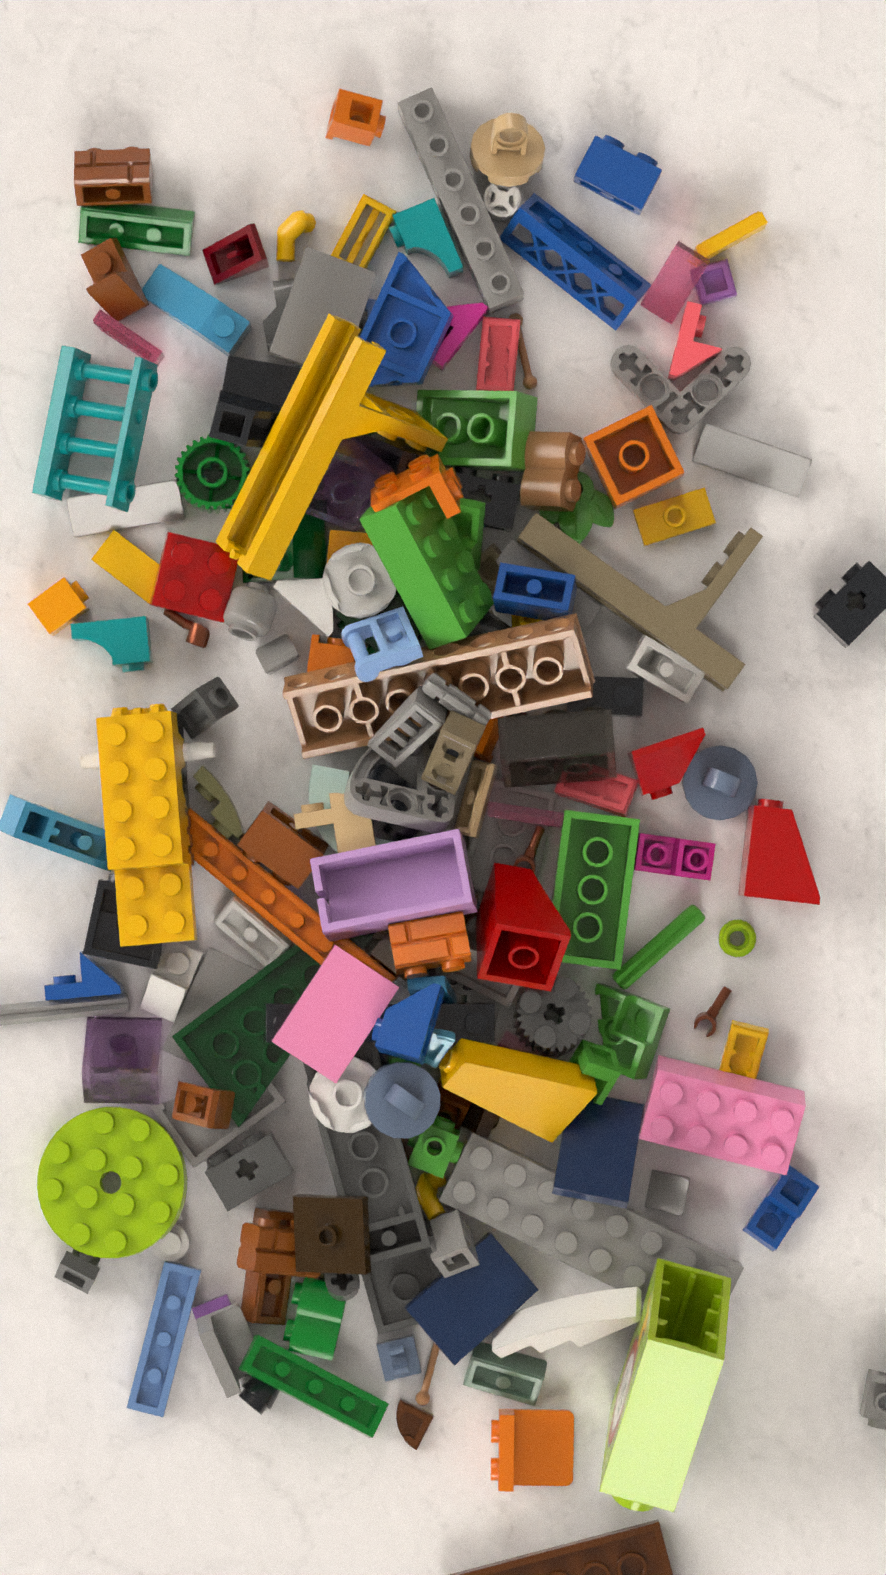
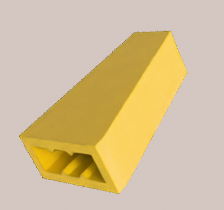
[439,1038,597,1143]

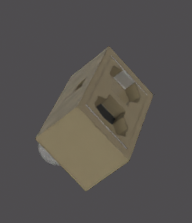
[421,710,486,795]

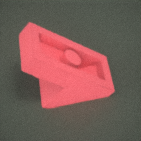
[668,301,722,381]

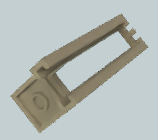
[517,513,763,692]

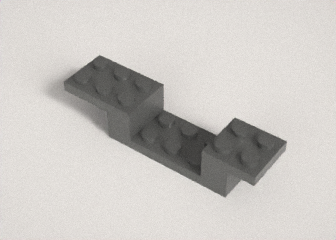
[303,1042,440,1335]

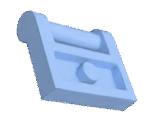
[341,606,423,682]

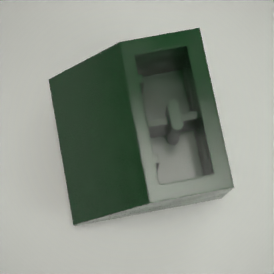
[242,503,326,583]

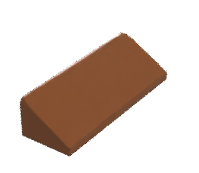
[241,1207,294,1325]

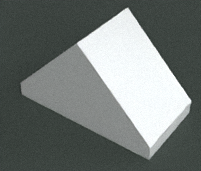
[273,578,335,637]

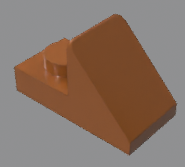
[81,238,149,322]
[172,1081,235,1129]

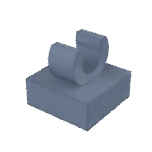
[376,1334,422,1382]

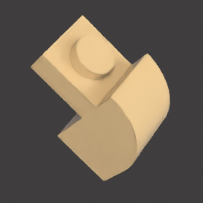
[293,793,376,853]

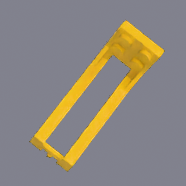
[215,314,448,581]

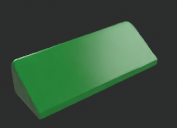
[78,204,195,256]

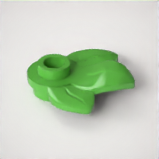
[539,471,614,544]

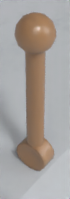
[508,313,537,390]
[415,1343,439,1406]

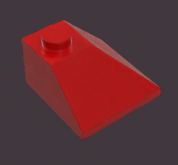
[627,728,706,800]

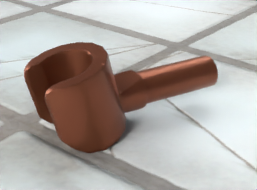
[163,609,210,648]
[513,826,545,873]
[694,986,732,1037]

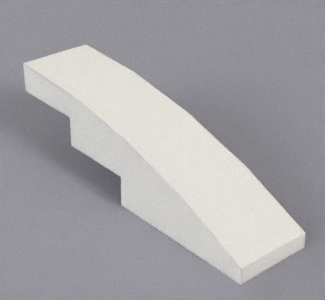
[492,1287,641,1358]

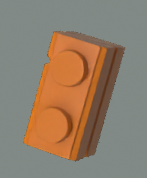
[388,911,471,979]

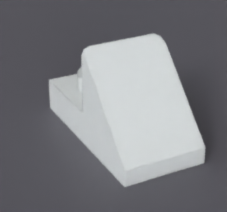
[625,634,705,704]
[140,942,204,1022]

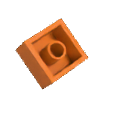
[582,405,685,510]

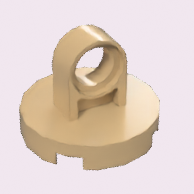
[469,113,545,187]

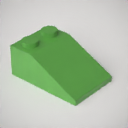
[416,390,538,472]

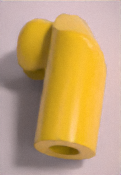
[276,210,316,262]

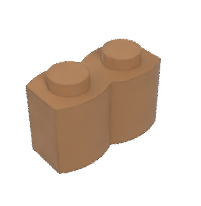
[520,431,586,512]

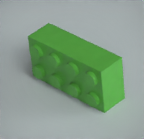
[359,486,494,650]
[552,810,640,970]

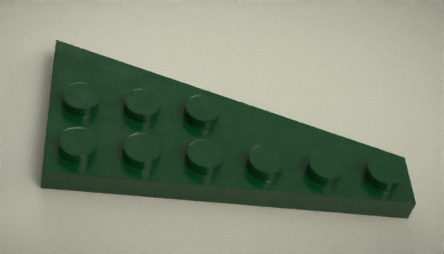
[172,933,375,1128]

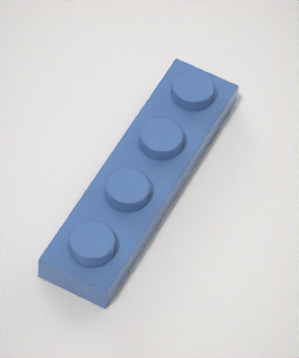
[127,1261,202,1417]

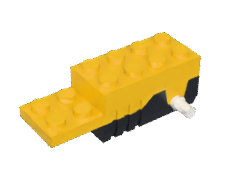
[80,704,216,947]

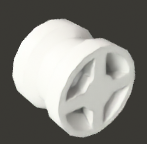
[483,183,521,222]

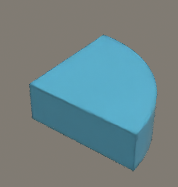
[424,1029,456,1068]

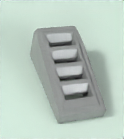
[367,686,448,768]

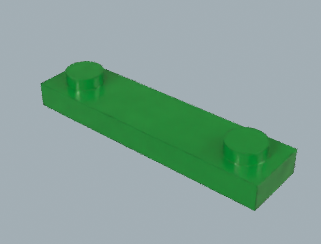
[239,1335,389,1438]

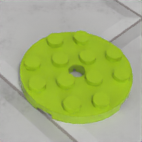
[37,1107,188,1258]

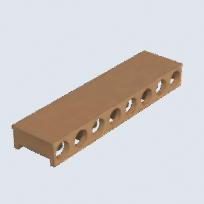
[282,613,596,759]

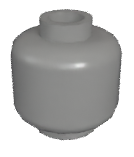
[223,582,278,641]

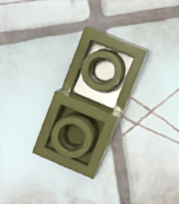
[192,765,244,839]

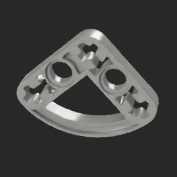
[344,735,455,833]

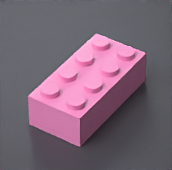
[639,1055,806,1175]

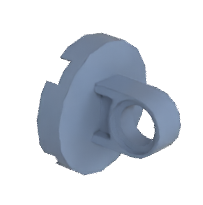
[682,745,758,821]
[363,1062,440,1139]

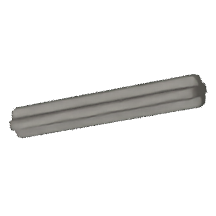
[0,993,130,1026]

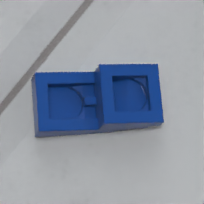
[742,1165,820,1252]

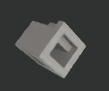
[429,1210,480,1278]
[860,1369,886,1430]

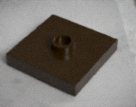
[293,1194,371,1275]

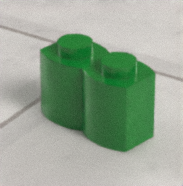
[283,1277,346,1361]

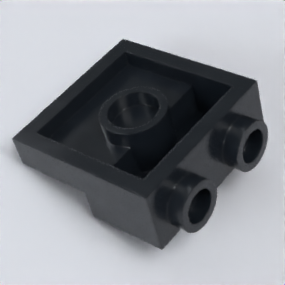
[83,874,163,969]

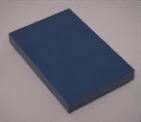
[552,1097,644,1209]
[404,1232,539,1366]

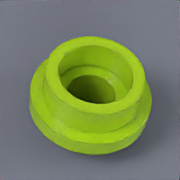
[718,920,756,957]

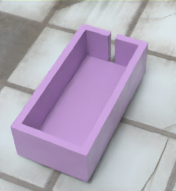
[310,829,478,942]

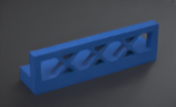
[499,193,652,331]

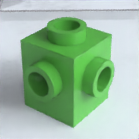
[407,1116,464,1178]

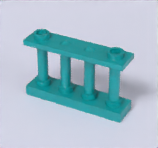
[32,345,158,512]

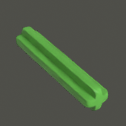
[612,905,705,990]

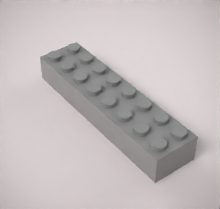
[439,1132,744,1302]

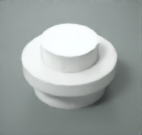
[152,1224,189,1262]

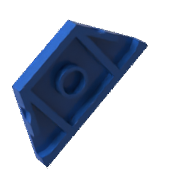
[360,252,454,388]

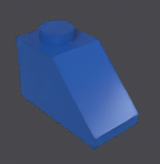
[372,983,445,1065]

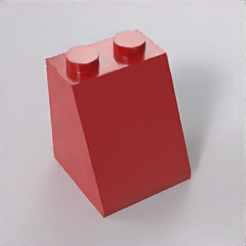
[738,799,821,905]
[476,862,571,992]

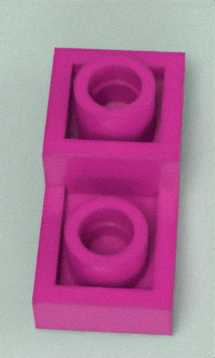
[634,833,716,881]

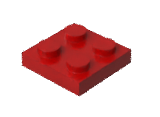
[150,532,239,623]

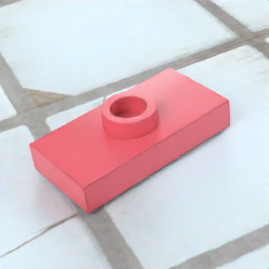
[476,316,521,391]
[554,757,638,817]

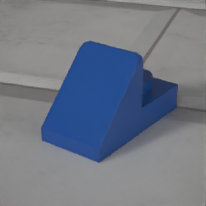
[44,951,124,1001]

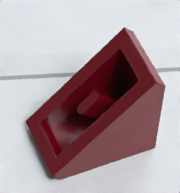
[202,223,269,285]

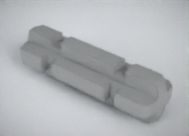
[422,673,492,726]

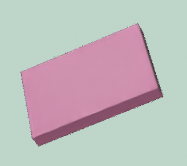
[272,945,399,1083]

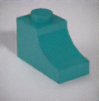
[389,198,463,278]
[70,616,153,673]

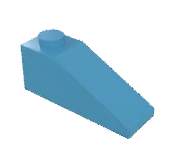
[142,264,252,356]
[0,794,111,872]

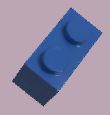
[573,135,662,216]
[493,562,577,620]

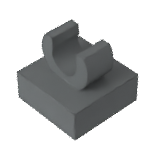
[54,1249,101,1294]

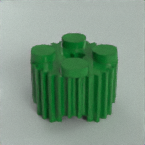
[174,434,251,514]

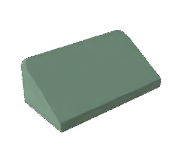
[463,1342,547,1406]

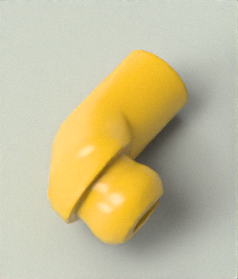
[415,1172,446,1221]

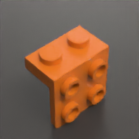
[371,454,464,519]
[490,1409,574,1492]

